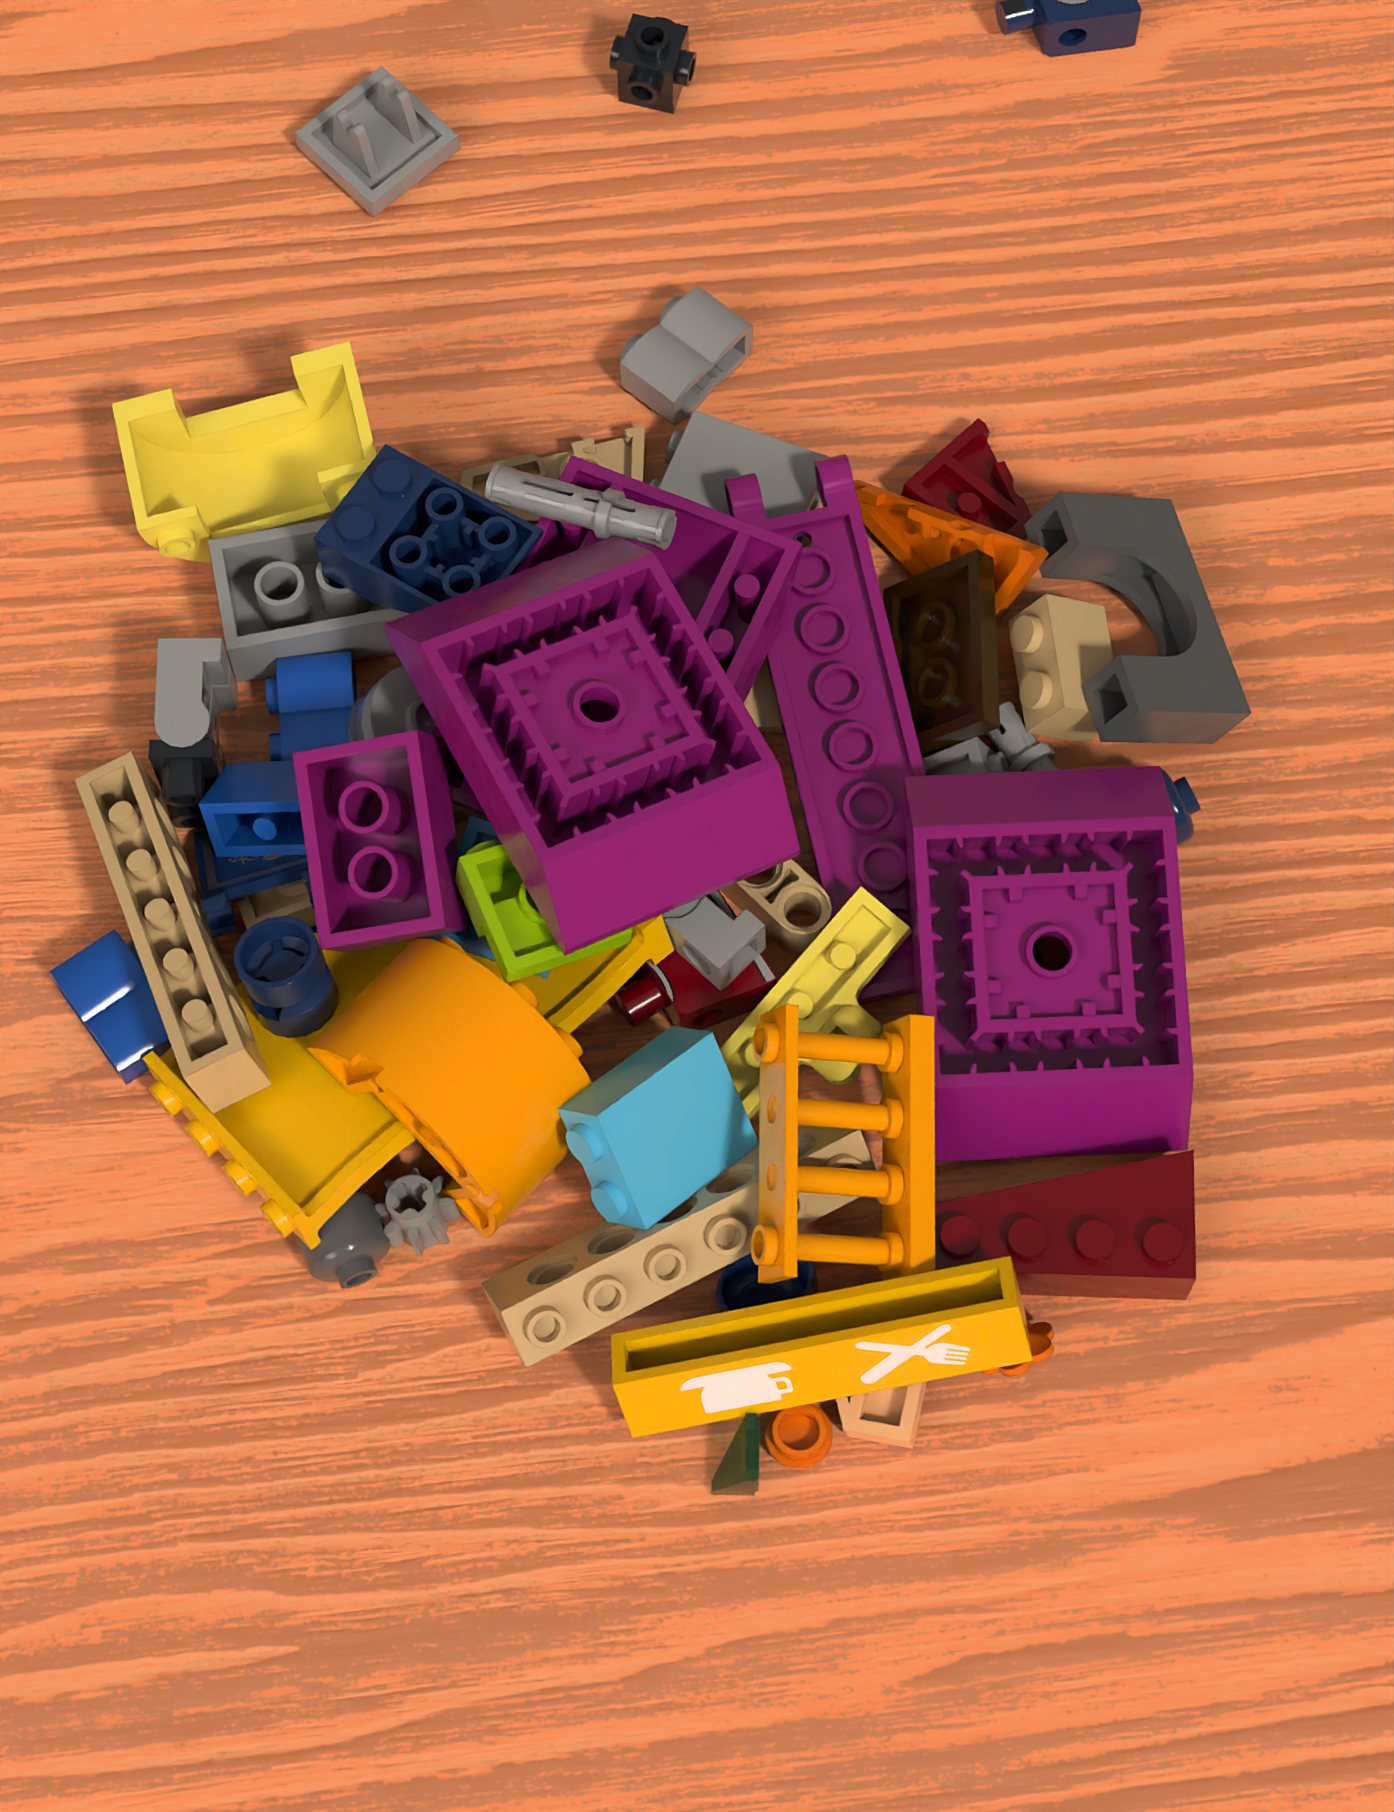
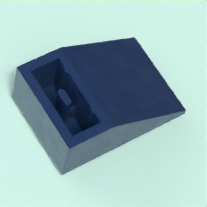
[313,444,543,614]

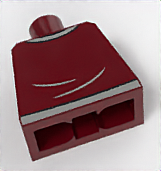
[614,890,778,1030]

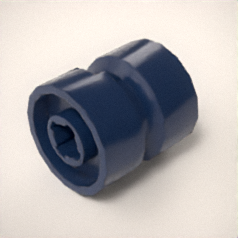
[234,916,338,1038]

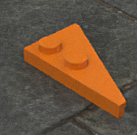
[854,480,1049,626]

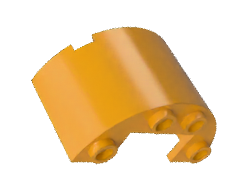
[307,936,592,1238]

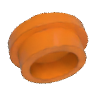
[765,1404,833,1470]

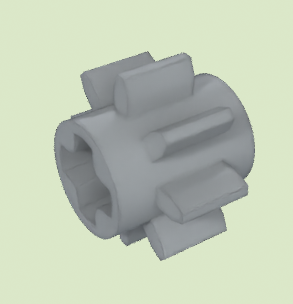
[375,1168,461,1256]

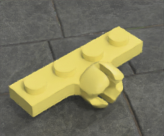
[720,887,912,1120]

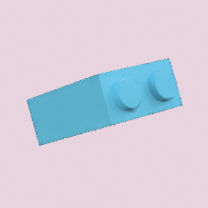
[558,1026,759,1230]

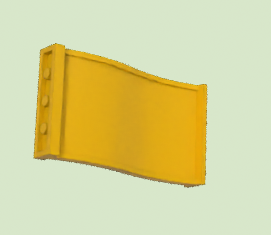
[142,815,674,1250]

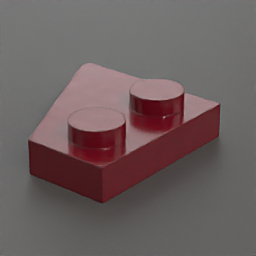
[901,418,1033,540]

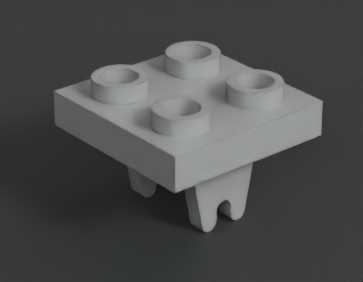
[295,66,460,217]

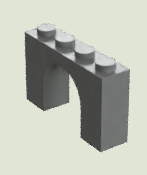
[1024,491,1252,744]

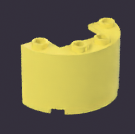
[112,341,377,563]

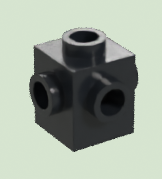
[609,13,697,114]

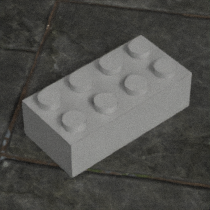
[208,518,409,683]

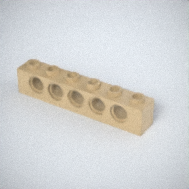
[75,751,273,1113]
[481,1125,876,1368]

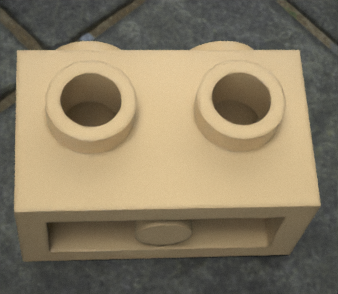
[1008,594,1114,743]

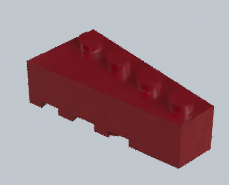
[935,1150,1196,1300]

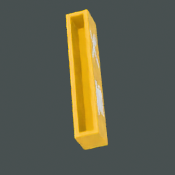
[611,1256,1033,1438]

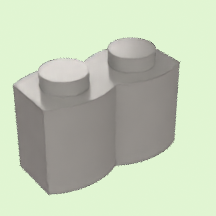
[619,286,753,426]

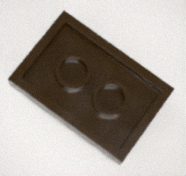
[883,549,1000,757]

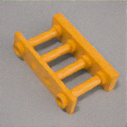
[751,1004,935,1283]

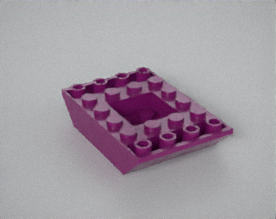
[384,536,800,956]
[903,766,1194,1163]

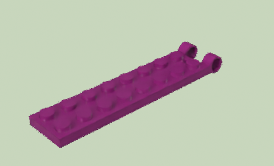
[724,454,926,1004]

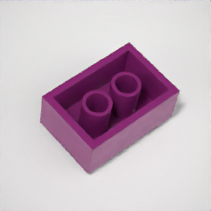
[292,730,470,952]

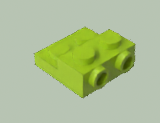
[455,840,633,983]

